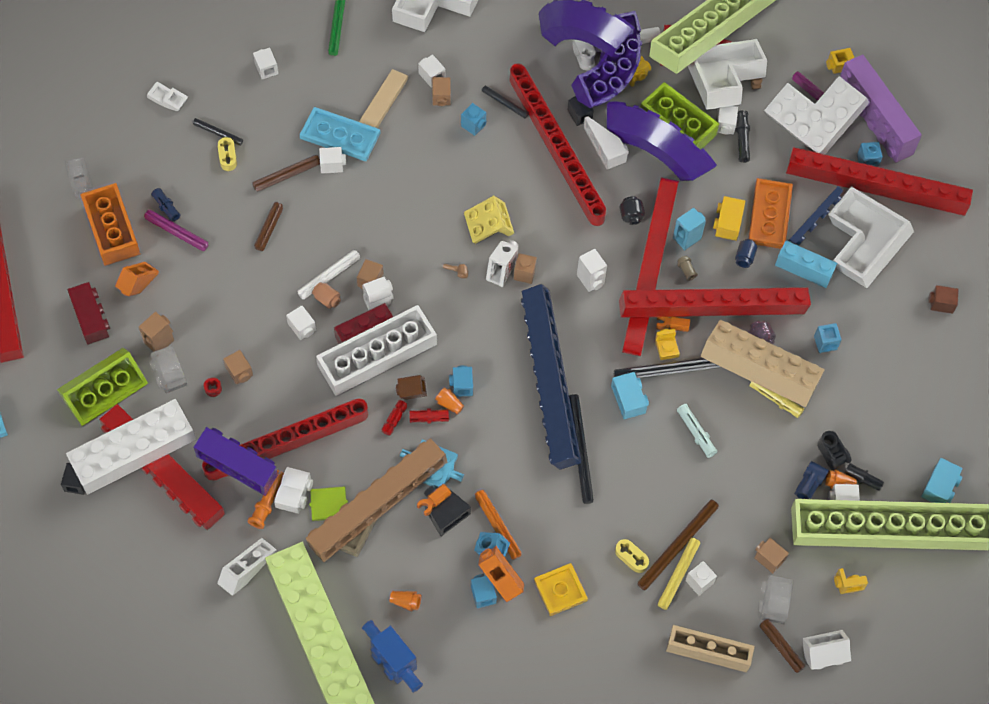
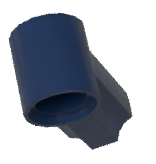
[794,461,829,499]

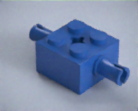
[362,620,423,693]

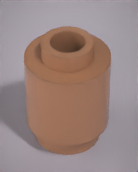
[312,282,341,309]

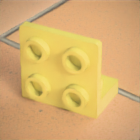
[464,196,514,244]

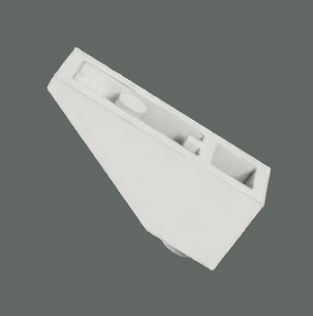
[584,117,629,169]
[217,538,277,596]

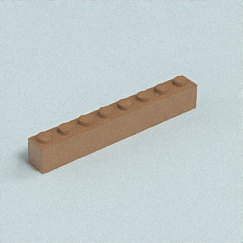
[306,438,448,562]

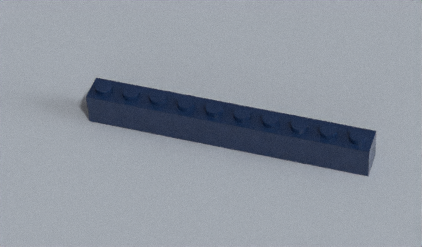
[521,284,581,470]

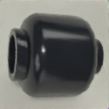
[619,196,645,225]

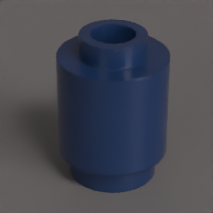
[735,239,758,268]

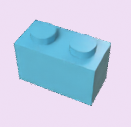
[673,208,706,251]
[611,372,649,419]
[921,458,963,503]

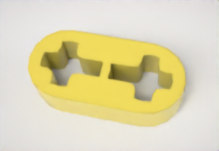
[218,137,237,171]
[615,539,649,573]

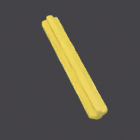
[658,538,700,610]

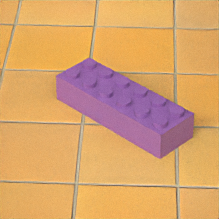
[840,54,922,163]

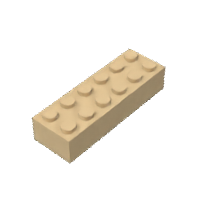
[700,320,825,407]

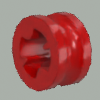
[203,377,222,397]

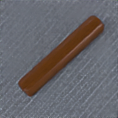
[254,202,283,251]
[760,619,805,673]

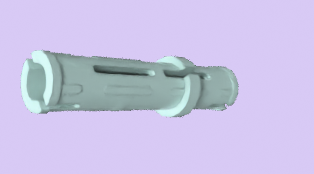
[677,404,718,458]

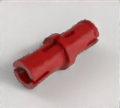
[409,408,449,424]

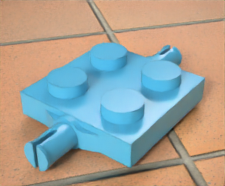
[400,439,464,489]

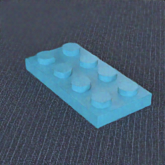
[300,107,381,162]

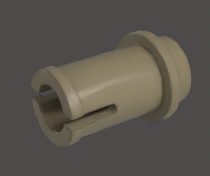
[677,256,698,281]

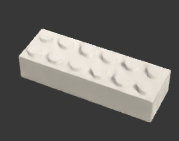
[316,305,437,396]
[66,399,196,495]

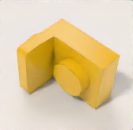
[655,328,680,361]
[834,568,868,594]

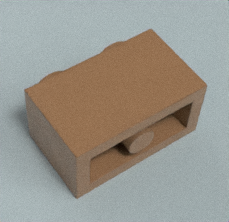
[138,311,174,355]

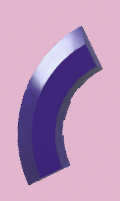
[538,0,634,57]
[571,11,642,108]
[607,101,717,181]

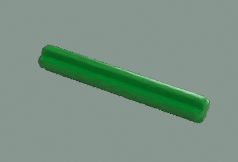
[328,0,345,56]

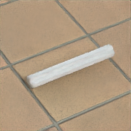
[297,250,360,299]

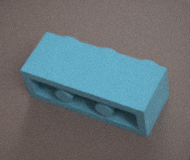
[775,241,837,288]

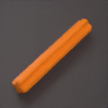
[475,490,521,560]

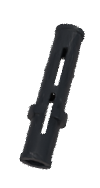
[736,110,750,163]

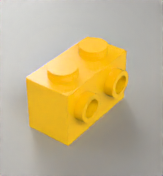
[713,196,745,241]

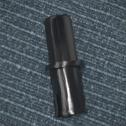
[844,463,884,491]

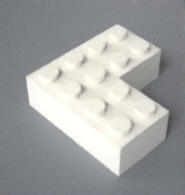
[392,0,478,32]
[688,39,767,110]
[764,76,869,154]
[828,187,914,288]

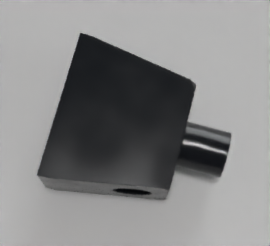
[424,486,471,537]

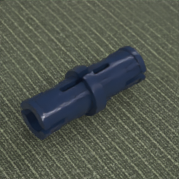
[151,188,181,222]

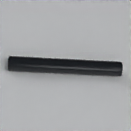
[482,85,529,119]
[193,118,243,146]

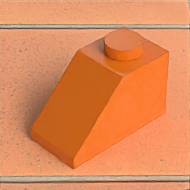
[115,262,159,296]

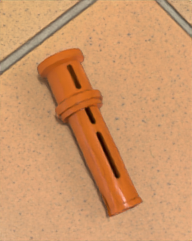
[247,470,284,529]

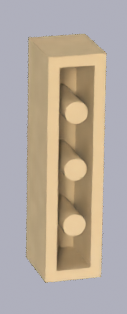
[666,625,755,672]

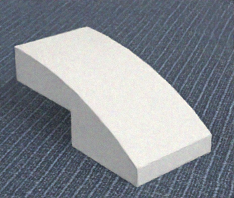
[147,82,188,111]

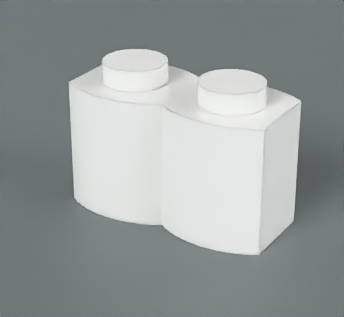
[362,277,394,310]
[274,467,313,514]

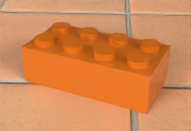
[80,183,141,266]

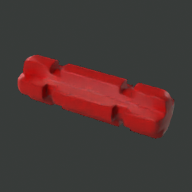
[382,400,407,436]

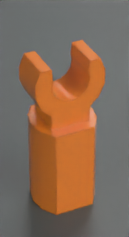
[656,317,690,332]
[417,484,451,516]

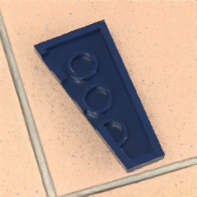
[788,186,844,246]

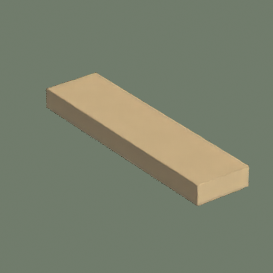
[359,69,408,128]

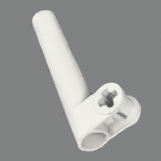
[572,27,661,71]

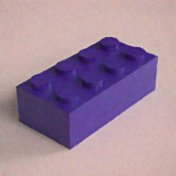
[193,427,278,496]

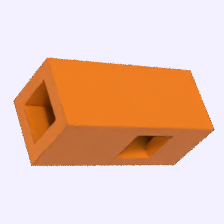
[478,546,524,602]

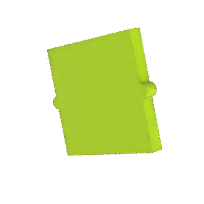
[309,487,348,521]

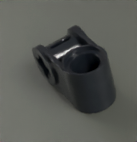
[817,431,852,471]

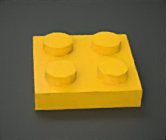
[534,563,588,616]

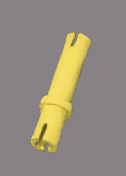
[749,381,805,418]

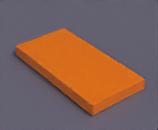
[748,178,793,249]

